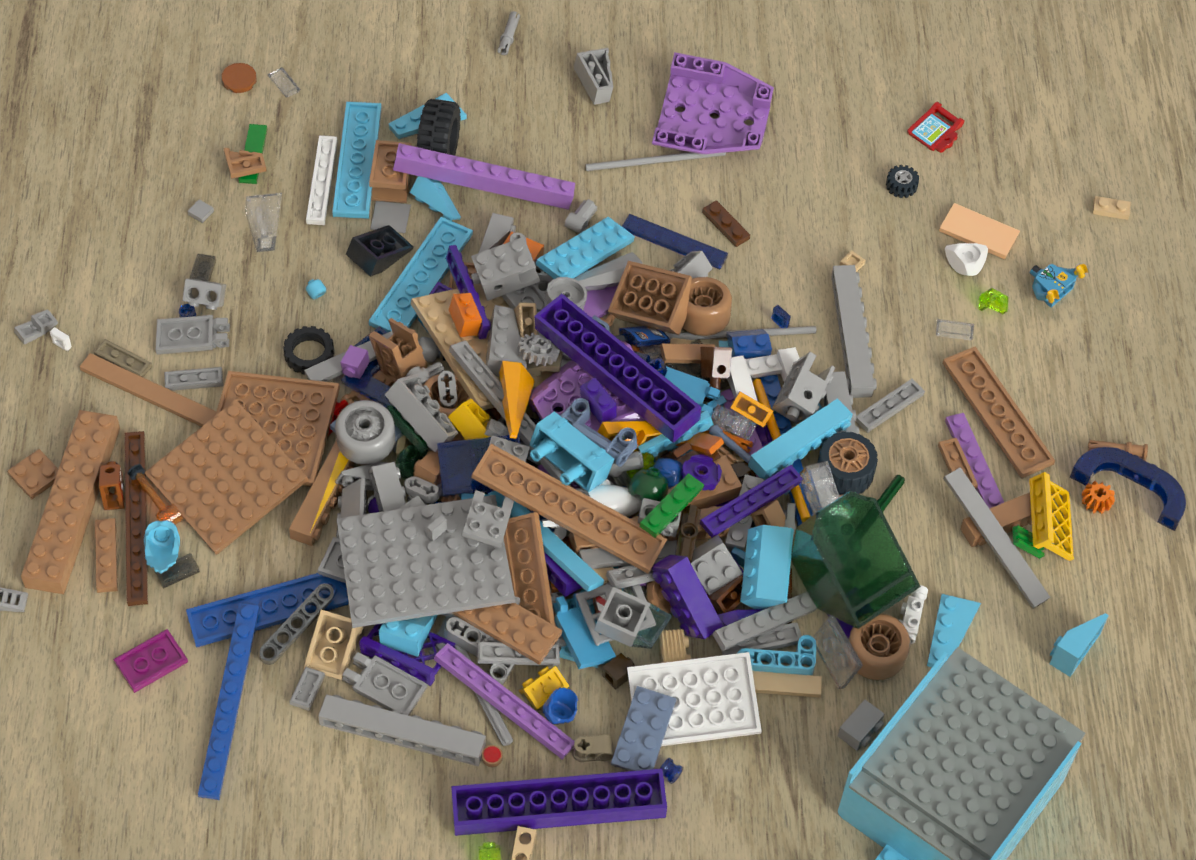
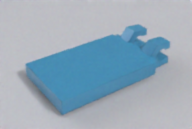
[653,363,721,417]
[552,592,616,669]

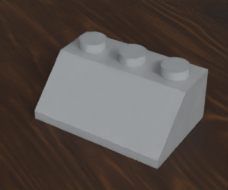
[336,478,367,539]

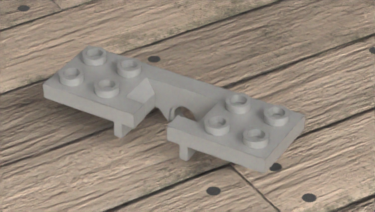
[462,435,530,548]

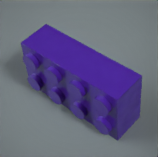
[651,555,724,639]

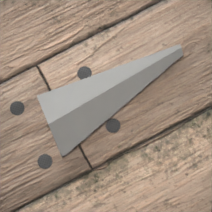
[574,252,642,291]

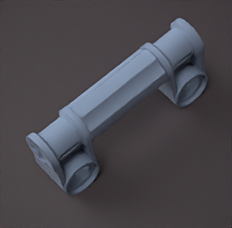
[560,398,637,467]

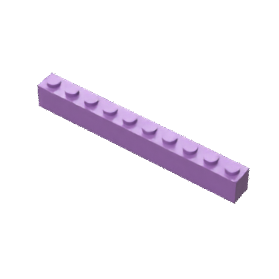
[393,143,575,210]

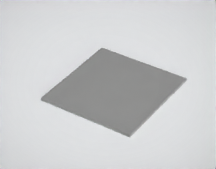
[370,201,411,233]

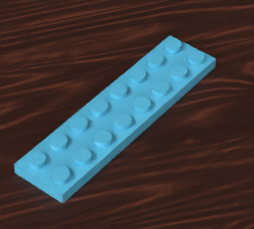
[332,102,382,219]
[369,217,473,333]

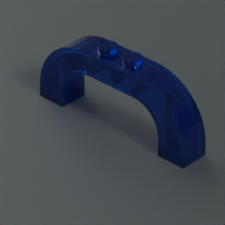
[1069,447,1186,531]

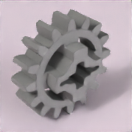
[517,333,560,366]

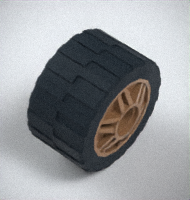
[816,431,878,496]

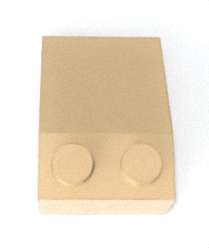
[303,610,364,680]

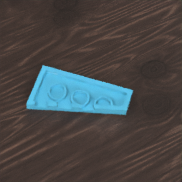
[389,93,467,139]
[927,594,981,667]

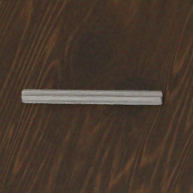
[455,645,513,746]

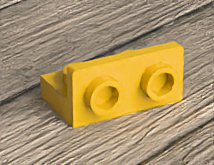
[519,666,569,710]

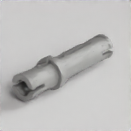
[498,11,520,55]

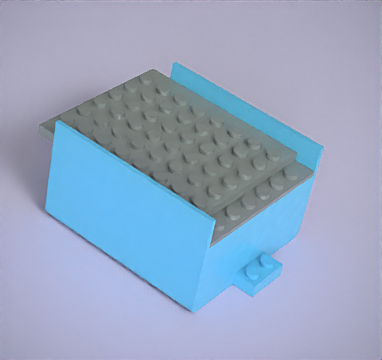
[838,647,1086,860]

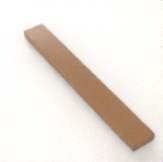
[80,353,216,427]

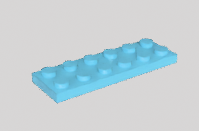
[535,217,635,279]

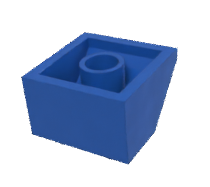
[726,329,772,359]

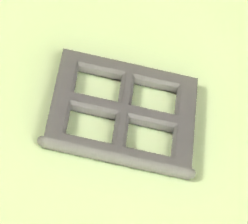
[575,583,656,646]

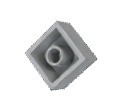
[691,535,743,595]
[594,587,651,647]

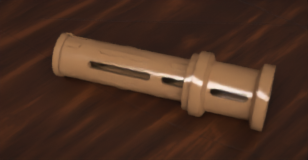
[1088,440,1148,461]

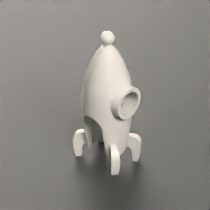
[542,479,642,540]

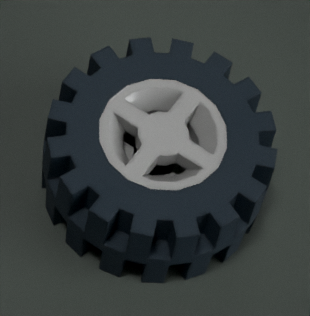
[886,165,919,198]

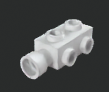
[899,585,928,644]

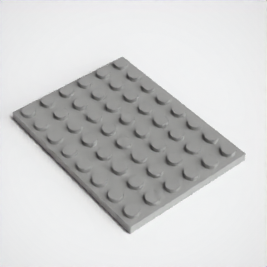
[337,495,515,628]

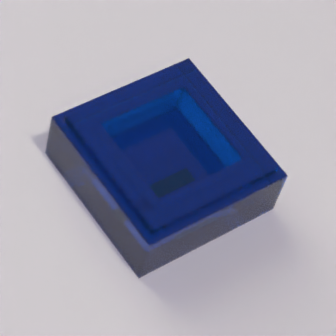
[772,305,791,328]

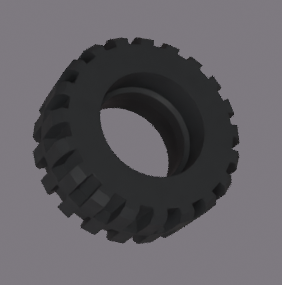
[416,98,461,156]

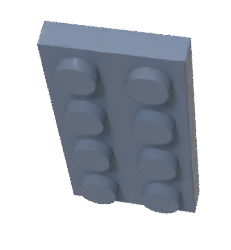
[611,686,677,771]

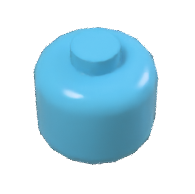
[306,279,327,300]

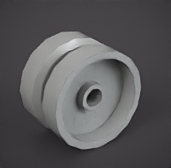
[542,277,587,310]

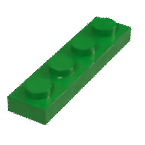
[639,473,704,538]

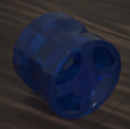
[660,758,683,784]

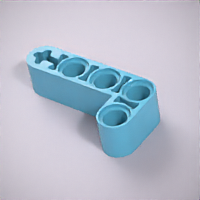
[737,635,816,675]

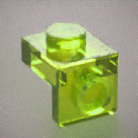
[979,288,1008,314]
[478,842,501,860]

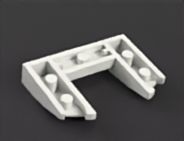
[727,347,800,401]

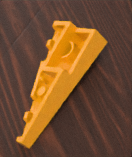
[499,361,535,439]
[597,421,662,451]

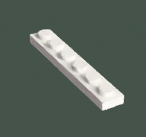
[306,136,337,225]

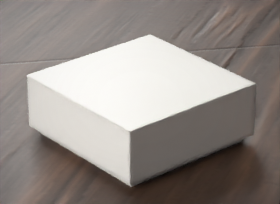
[50,327,72,351]

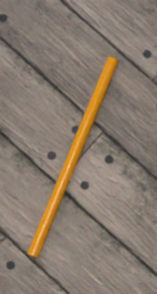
[752,379,811,523]

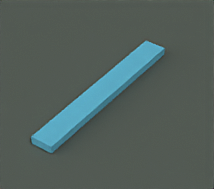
[488,491,604,592]

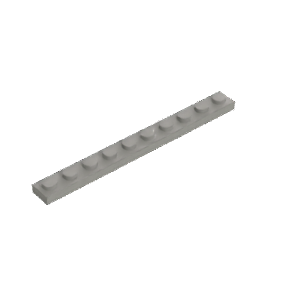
[449,340,563,481]

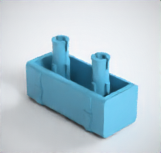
[529,411,614,493]

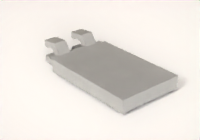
[156,315,230,355]
[342,652,428,716]

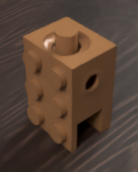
[369,140,412,203]
[368,318,428,383]

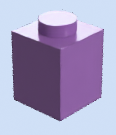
[340,345,370,379]

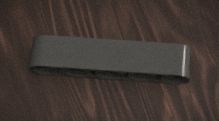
[259,583,334,665]

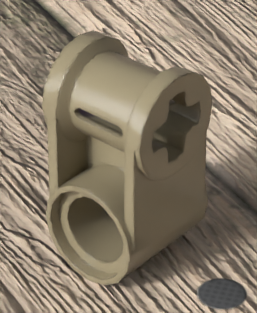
[573,734,614,762]

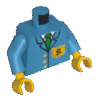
[1029,264,1088,308]

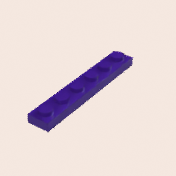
[445,245,491,339]
[699,465,803,538]

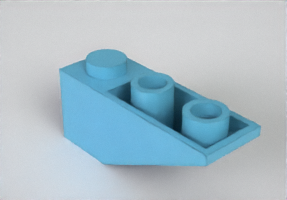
[410,176,461,221]

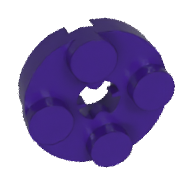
[681,455,722,491]

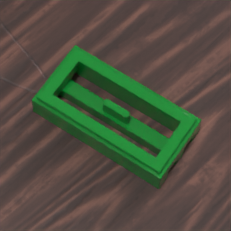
[1012,525,1045,559]

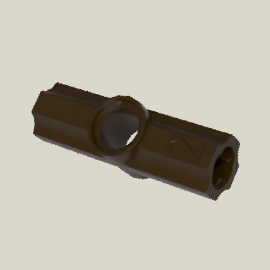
[675,504,701,563]

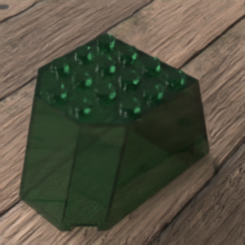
[791,491,921,629]

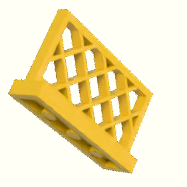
[1029,472,1074,561]

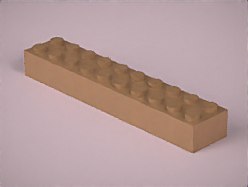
[21,410,120,594]

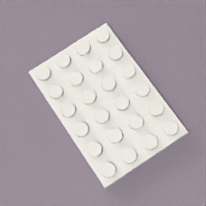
[627,652,762,746]

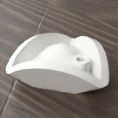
[945,243,988,276]

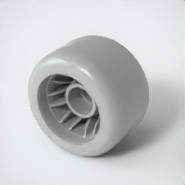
[335,400,395,465]

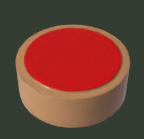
[482,745,503,767]

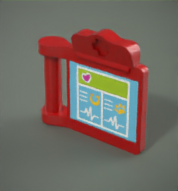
[907,101,965,153]

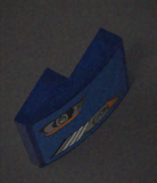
[619,326,670,347]

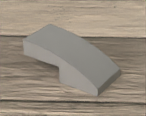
[14,310,58,344]

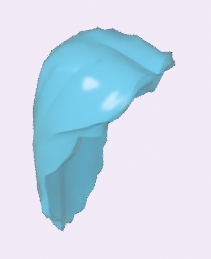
[144,520,180,574]

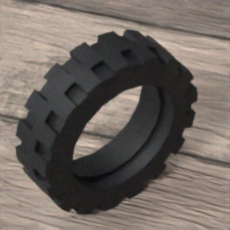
[283,326,334,375]

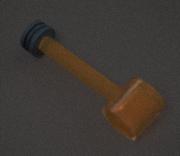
[128,464,183,525]

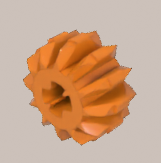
[1081,481,1115,514]

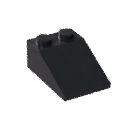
[346,225,414,277]

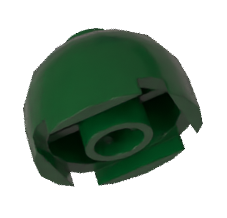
[628,467,668,502]

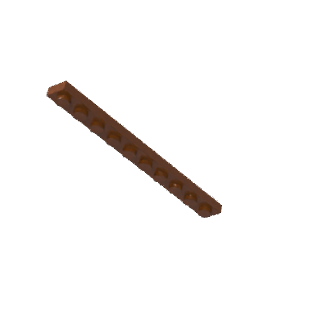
[125,431,148,606]

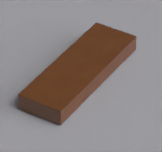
[656,442,692,461]

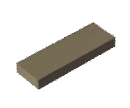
[94,339,152,377]

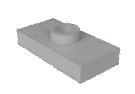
[290,667,325,711]

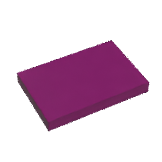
[113,629,188,693]

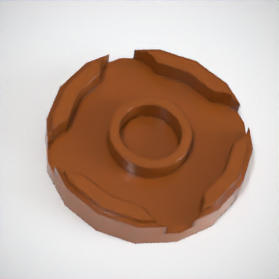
[222,63,257,93]

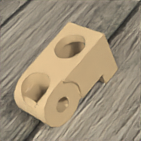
[511,826,537,860]

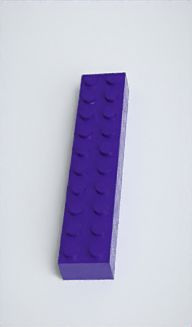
[534,293,701,443]
[451,769,667,836]

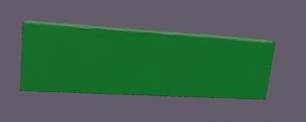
[239,124,268,184]

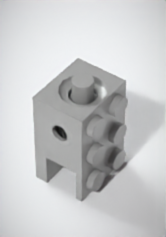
[471,237,540,301]
[772,352,835,424]

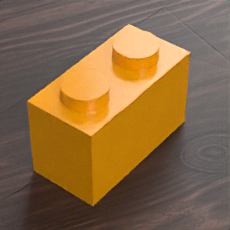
[730,391,773,428]

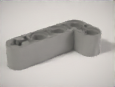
[444,617,515,685]

